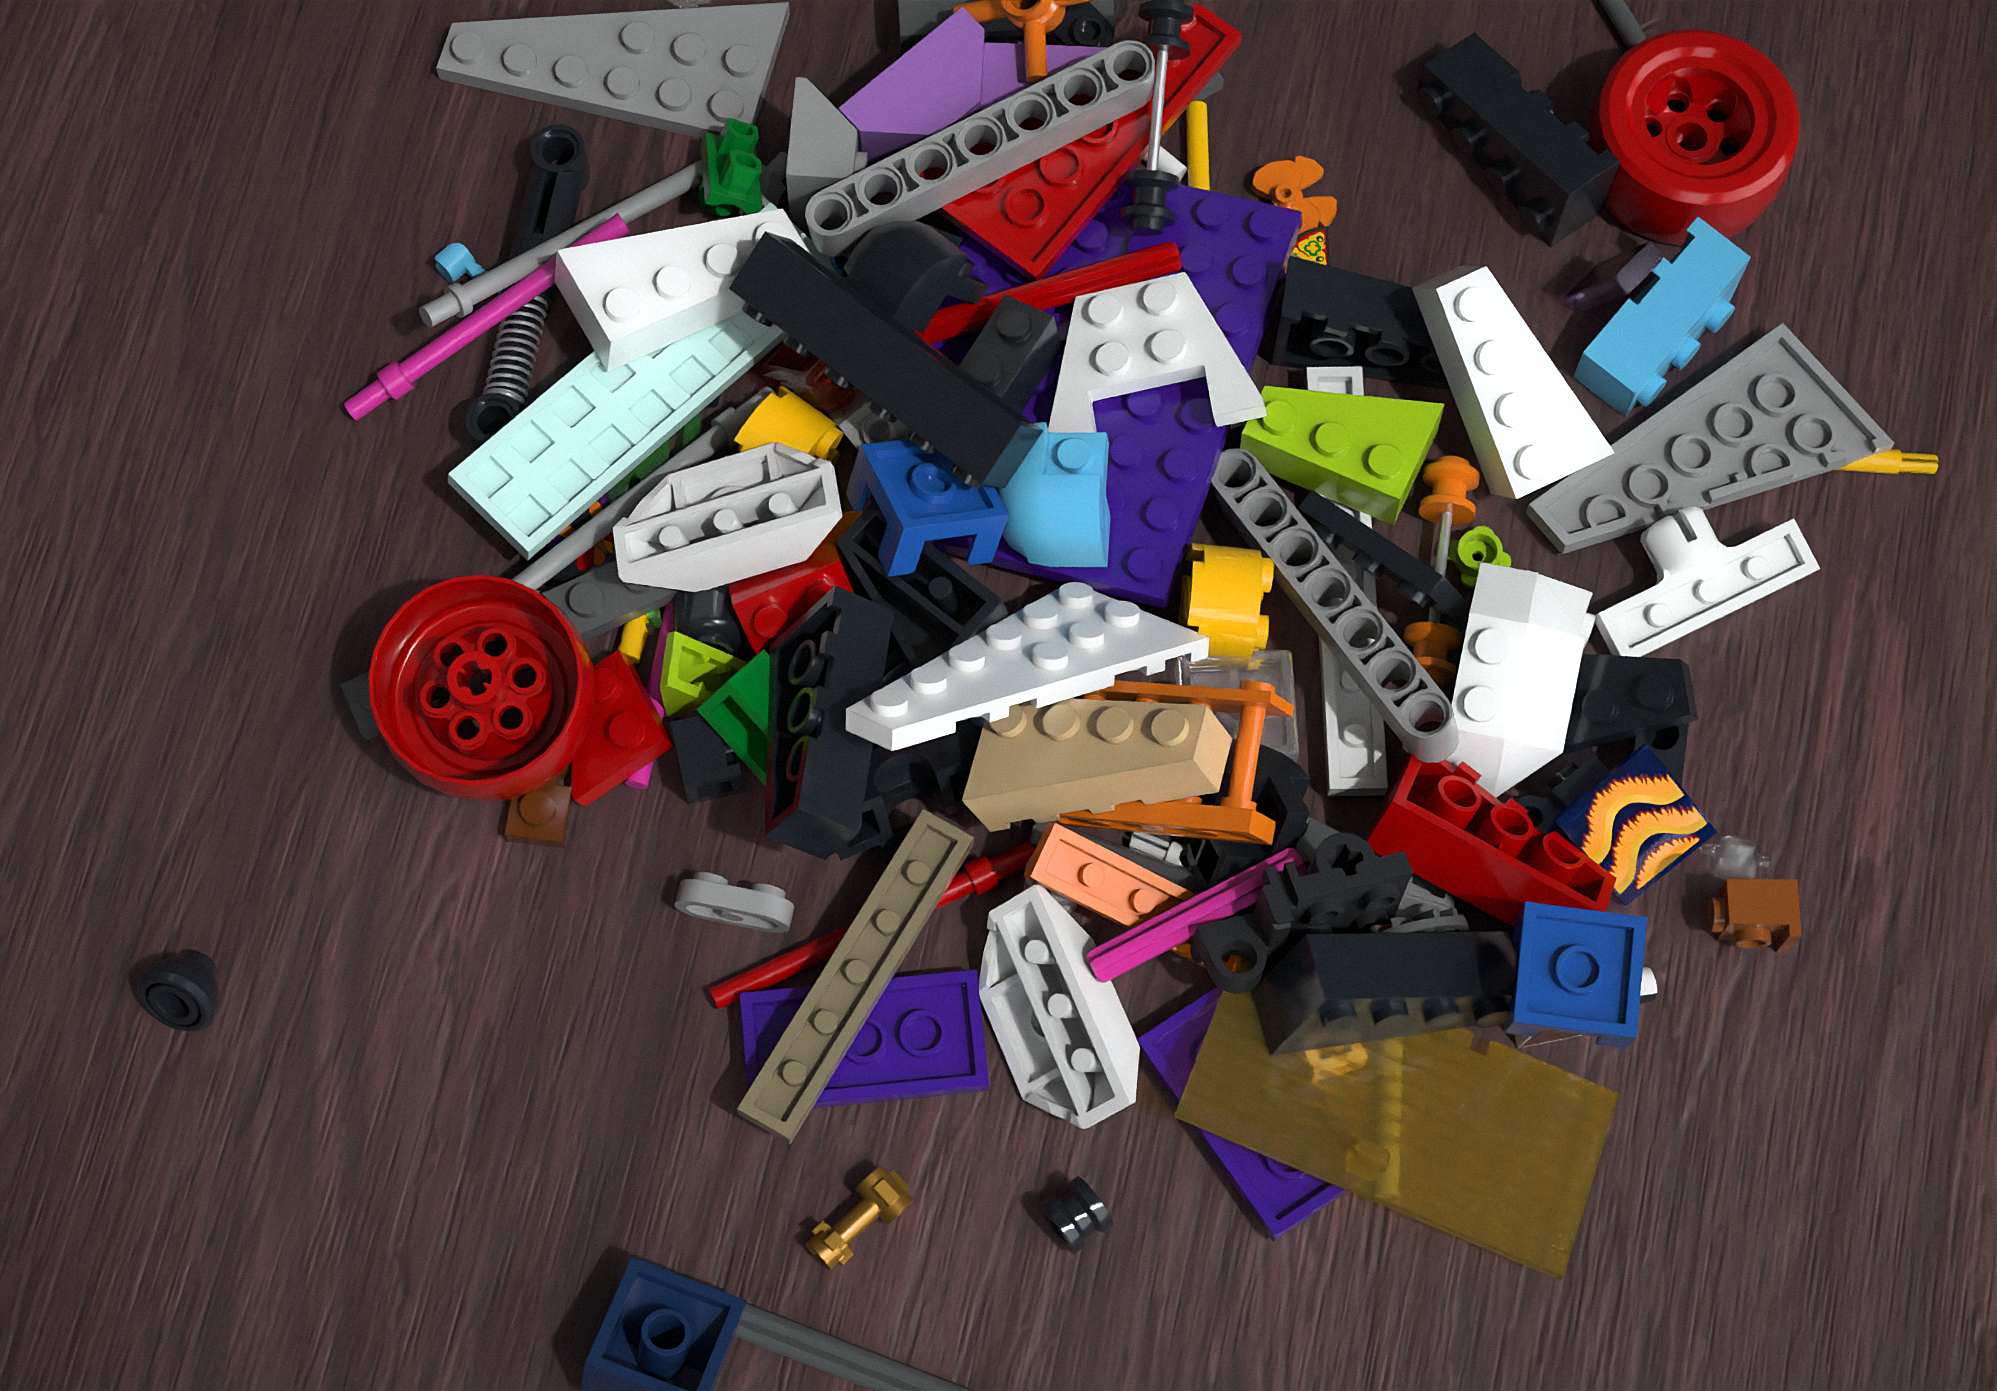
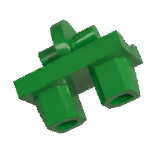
[698,118,762,216]

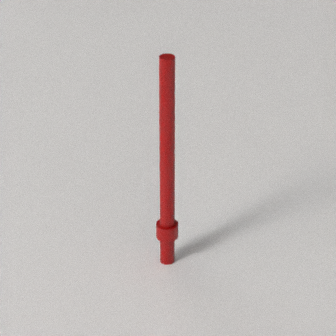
[709,841,1035,1010]

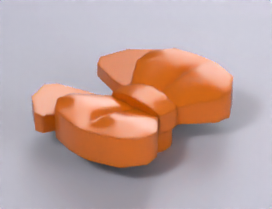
[1251,155,1337,241]

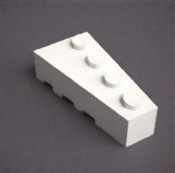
[1412,266,1614,499]

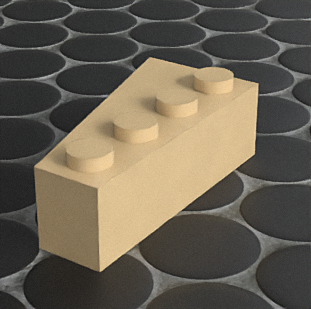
[962,699,1232,832]

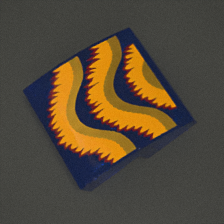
[1553,743,1717,906]

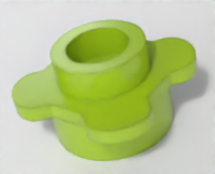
[1447,526,1511,589]

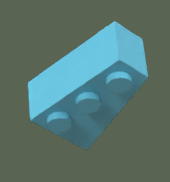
[1573,217,1751,417]

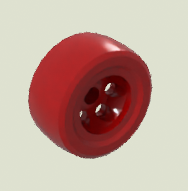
[1585,28,1800,246]
[368,575,596,802]

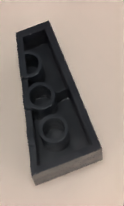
[1417,33,1620,247]
[1271,255,1451,390]
[764,585,894,860]
[1251,931,1517,1056]

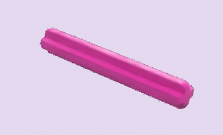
[1087,848,1307,983]

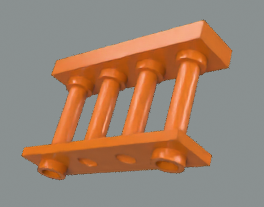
[1051,679,1294,845]

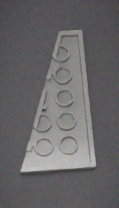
[436,2,790,139]
[1526,323,1894,554]

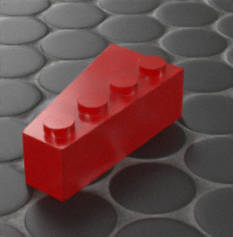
[1366,731,1617,927]

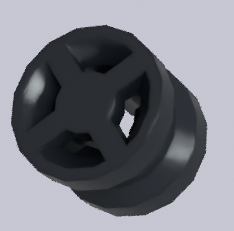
[1038,1176,1113,1254]

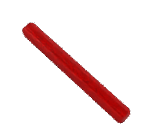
[913,241,1182,344]

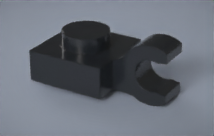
[1516,756,1611,835]

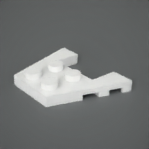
[1048,272,1267,433]

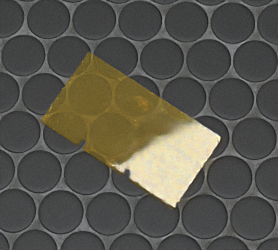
[1174,952,1619,1280]

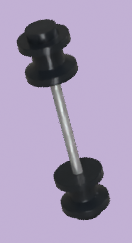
[1120,0,1194,235]

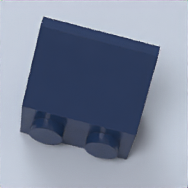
[580,1257,747,1391]

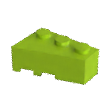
[1240,386,1445,526]

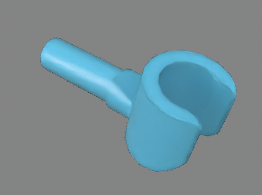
[435,243,502,294]

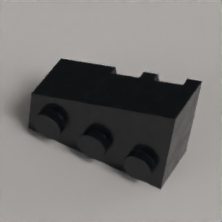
[836,500,1009,671]

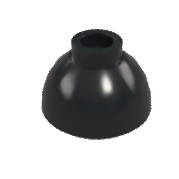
[137,951,220,1031]

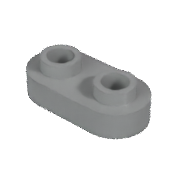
[674,872,795,933]

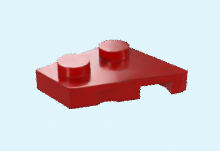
[571,649,675,807]

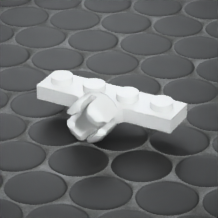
[1595,506,1820,657]

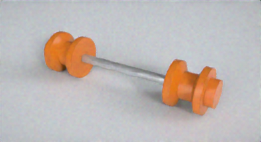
[1403,456,1480,691]

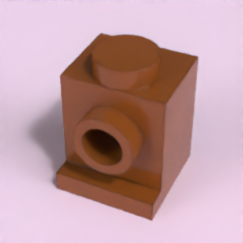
[1707,878,1802,952]

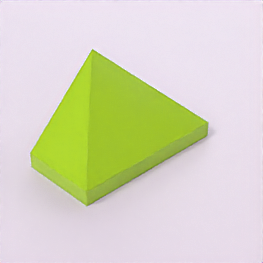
[660,631,749,717]

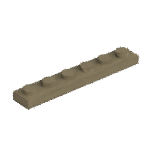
[737,809,974,1144]

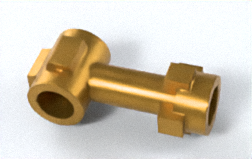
[805,1164,914,1271]

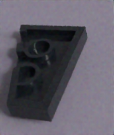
[1299,490,1471,630]
[1559,654,1698,756]

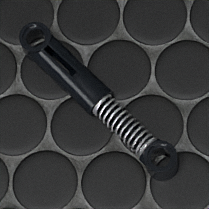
[465,124,590,451]

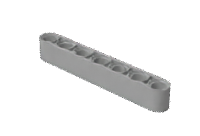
[805,40,1155,257]
[1211,448,1459,763]

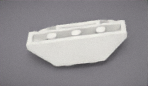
[613,442,842,592]
[1446,562,1585,797]
[979,884,1140,1129]

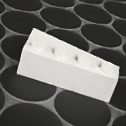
[555,208,810,372]

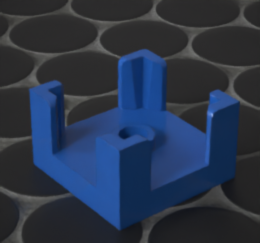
[846,439,1009,577]
[1504,902,1647,1049]

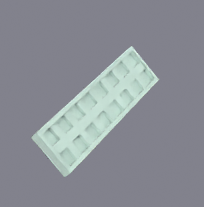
[448,202,846,561]

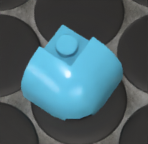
[994,422,1111,567]

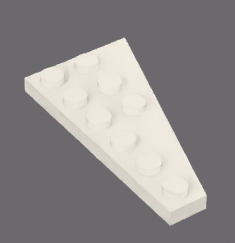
[846,582,1209,751]

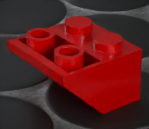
[728,532,858,656]

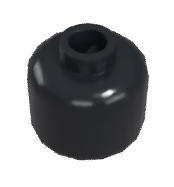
[673,583,747,655]

